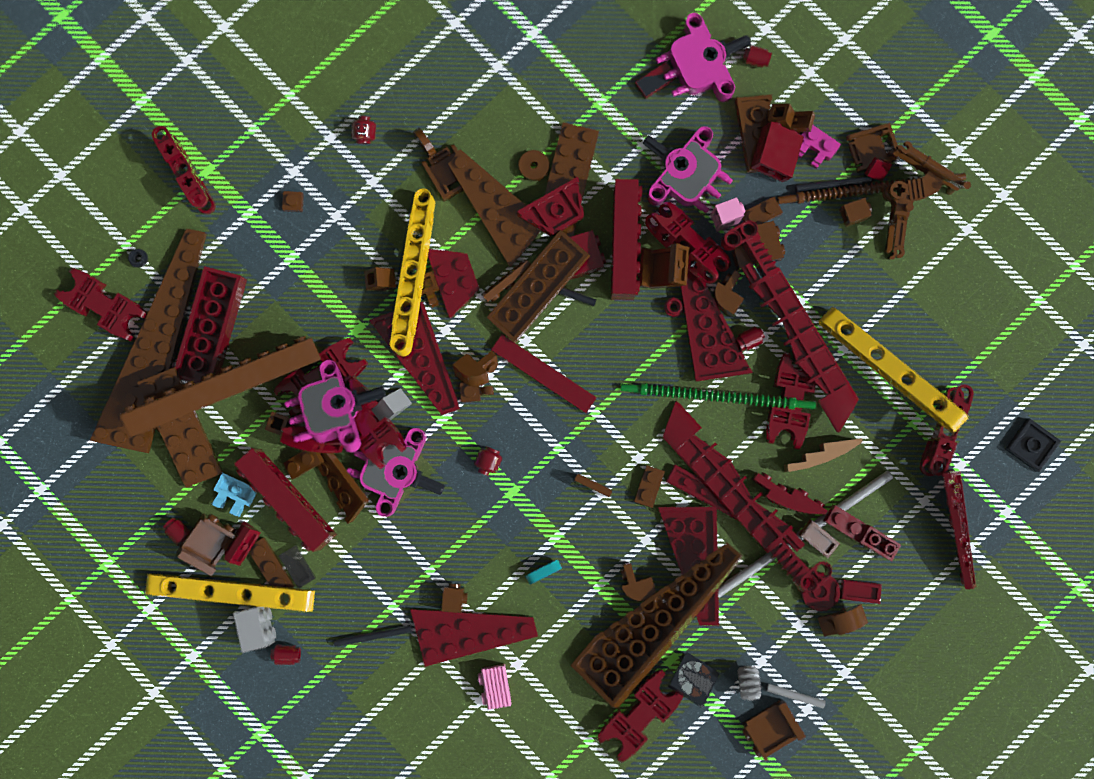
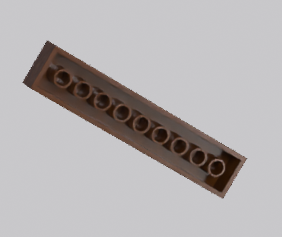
[120,335,321,438]

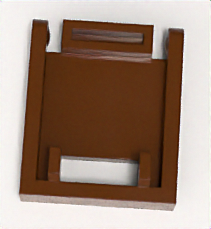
[846,123,900,173]
[421,144,464,202]

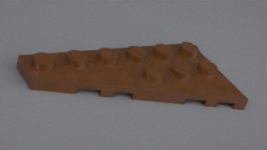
[448,149,541,267]

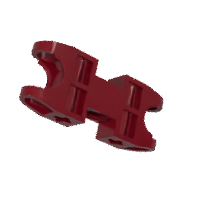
[152,126,216,215]
[645,202,731,284]
[54,267,148,342]
[273,338,368,417]
[766,352,816,449]
[339,376,407,469]
[920,384,974,476]
[596,669,684,763]

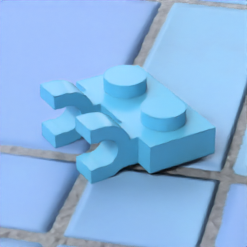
[212,473,256,517]

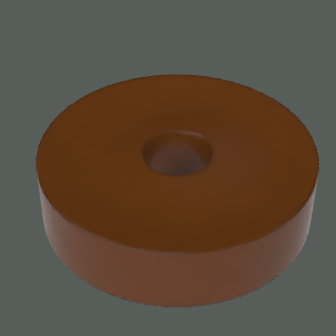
[413,128,436,157]
[519,150,549,182]

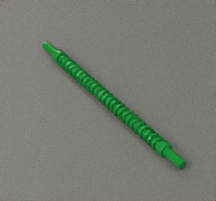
[621,383,816,409]

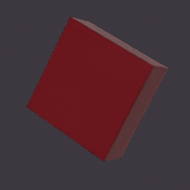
[865,157,892,181]

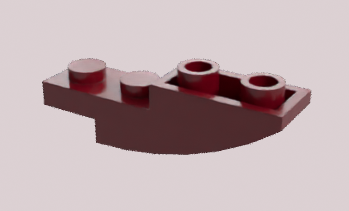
[279,426,362,453]
[751,472,828,514]
[823,504,901,562]

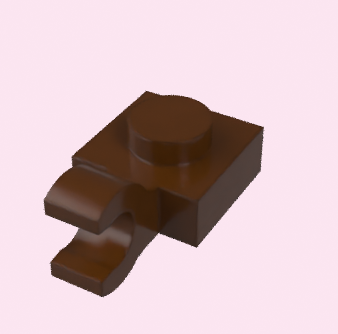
[421,271,440,308]
[460,383,494,403]

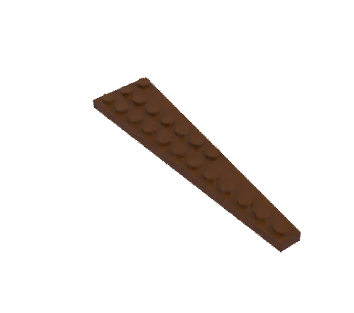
[90,228,207,454]

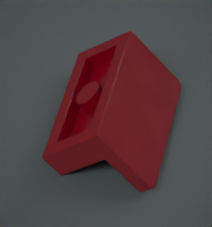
[224,521,261,566]

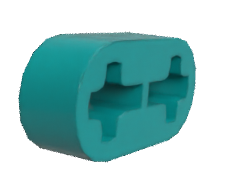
[525,559,562,585]

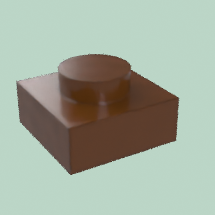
[282,191,304,212]

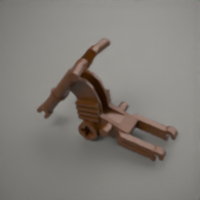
[882,141,971,260]

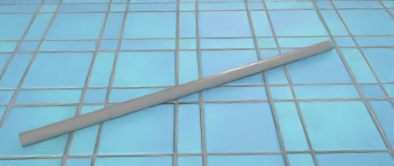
[718,470,893,598]

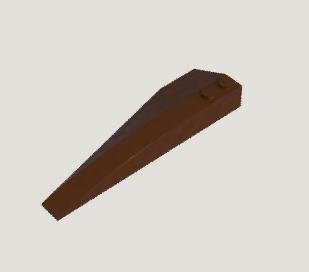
[571,543,743,707]

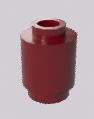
[743,45,772,68]
[735,326,765,351]
[163,518,190,546]
[271,645,301,665]

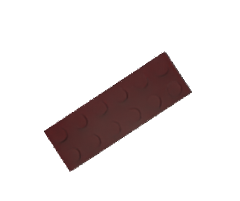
[611,179,642,301]
[175,266,247,383]
[235,448,338,552]

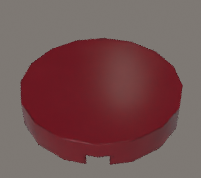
[800,572,840,611]

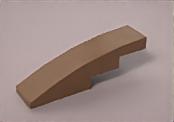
[784,438,863,472]

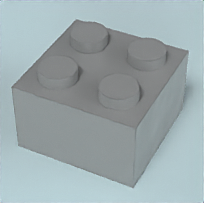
[234,606,276,653]

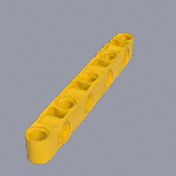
[390,188,435,356]
[818,307,968,433]
[145,574,315,611]

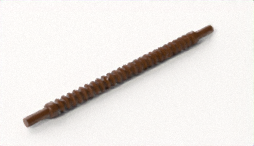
[777,173,966,204]

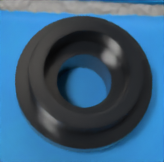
[128,249,148,268]

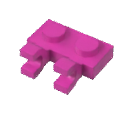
[798,125,841,169]

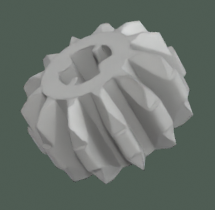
[738,666,761,700]

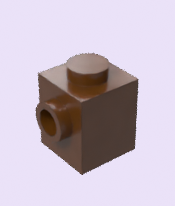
[839,198,872,227]
[364,267,396,291]
[442,583,468,613]

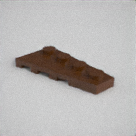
[735,95,772,173]
[318,453,369,524]

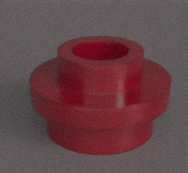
[664,298,683,317]

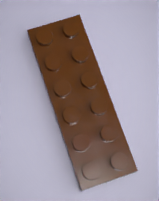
[541,122,599,237]
[487,230,590,343]
[137,367,223,488]

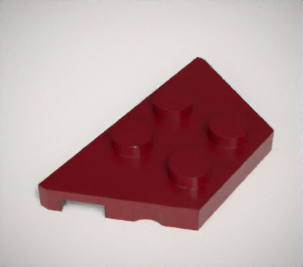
[516,177,584,237]
[428,249,480,318]

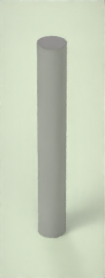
[766,684,825,708]

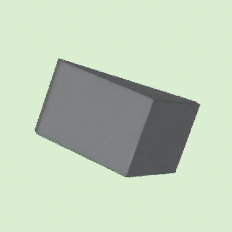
[372,388,412,421]

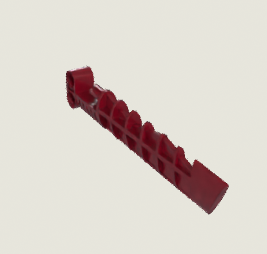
[721,220,859,433]
[663,401,832,593]

